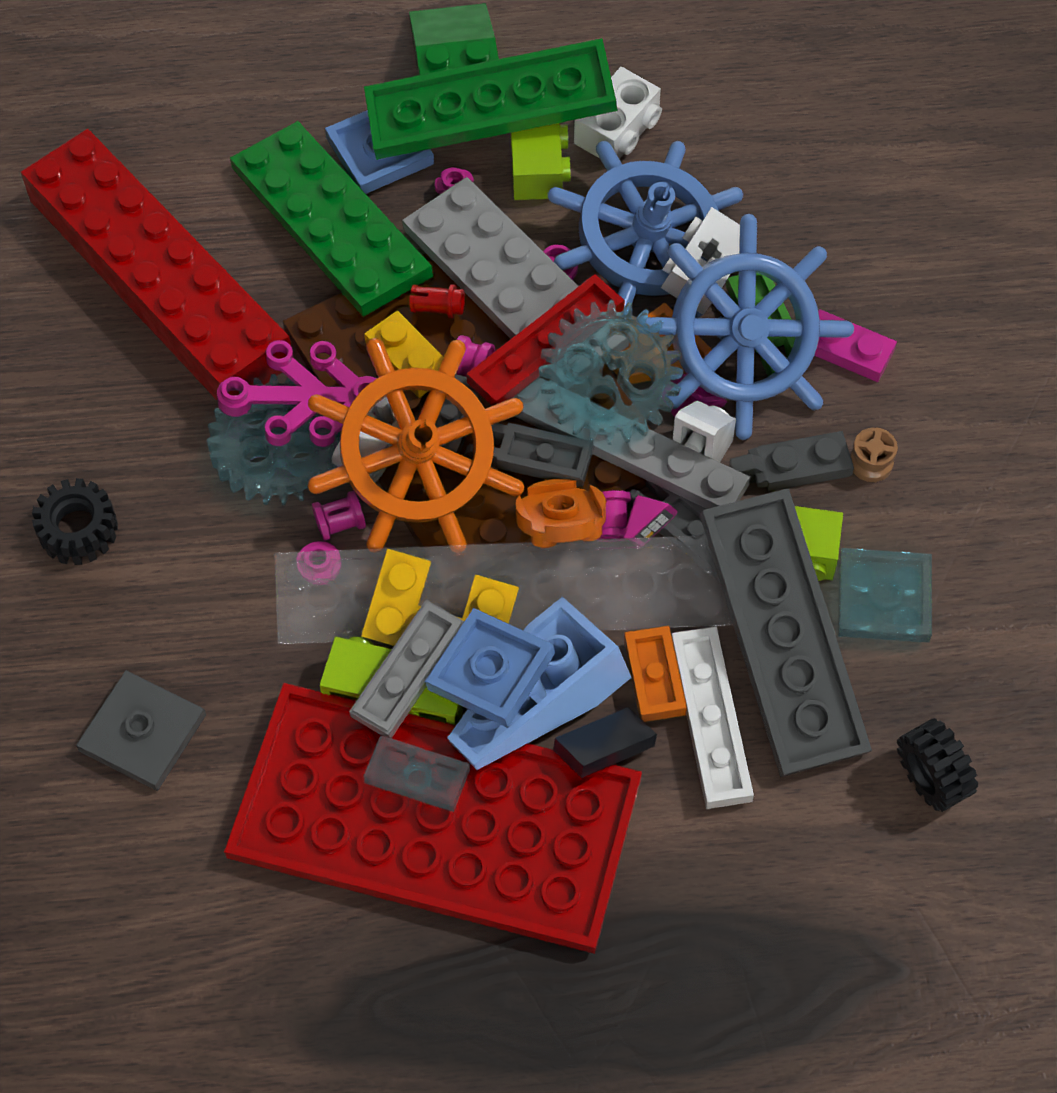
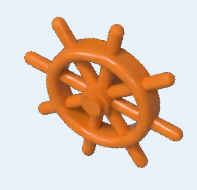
[307,338,524,554]

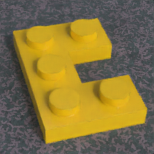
[361,548,519,646]

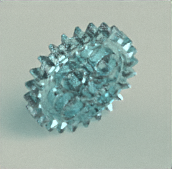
[539,300,683,445]
[207,374,341,505]

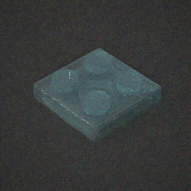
[838,548,932,643]

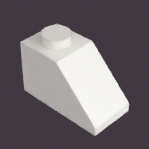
[673,401,736,462]

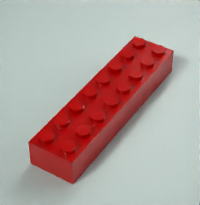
[21,129,291,400]

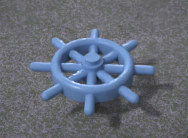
[548,141,743,319]
[636,214,854,440]

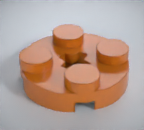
[515,479,606,548]

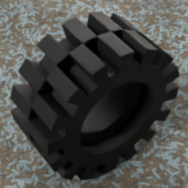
[32,478,118,565]
[897,718,978,812]

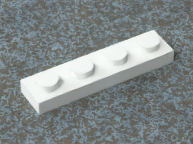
[671,626,754,809]

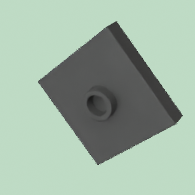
[76,670,206,791]

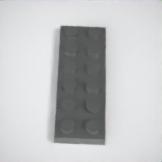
[700,488,872,777]

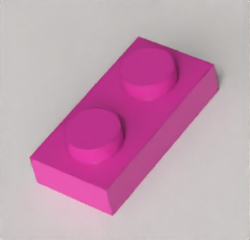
[814,309,897,382]

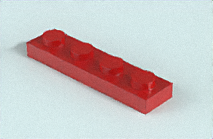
[467,274,625,406]

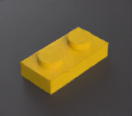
[364,310,444,398]

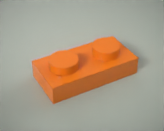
[624,626,687,722]

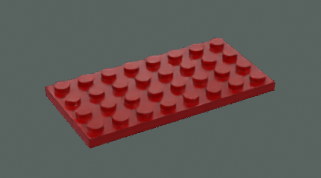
[224,683,642,954]

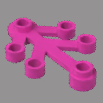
[217,340,377,447]

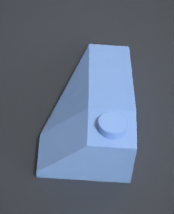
[448,596,632,770]

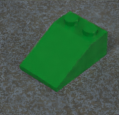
[409,3,499,75]

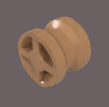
[851,428,898,482]

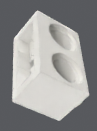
[574,67,662,159]

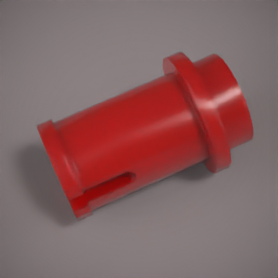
[410,284,465,319]

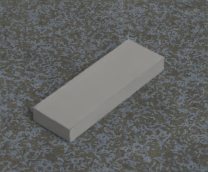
[349,600,464,740]

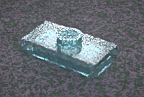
[363,735,470,812]

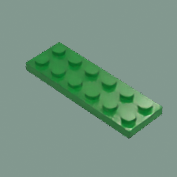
[364,38,618,160]
[230,121,433,317]

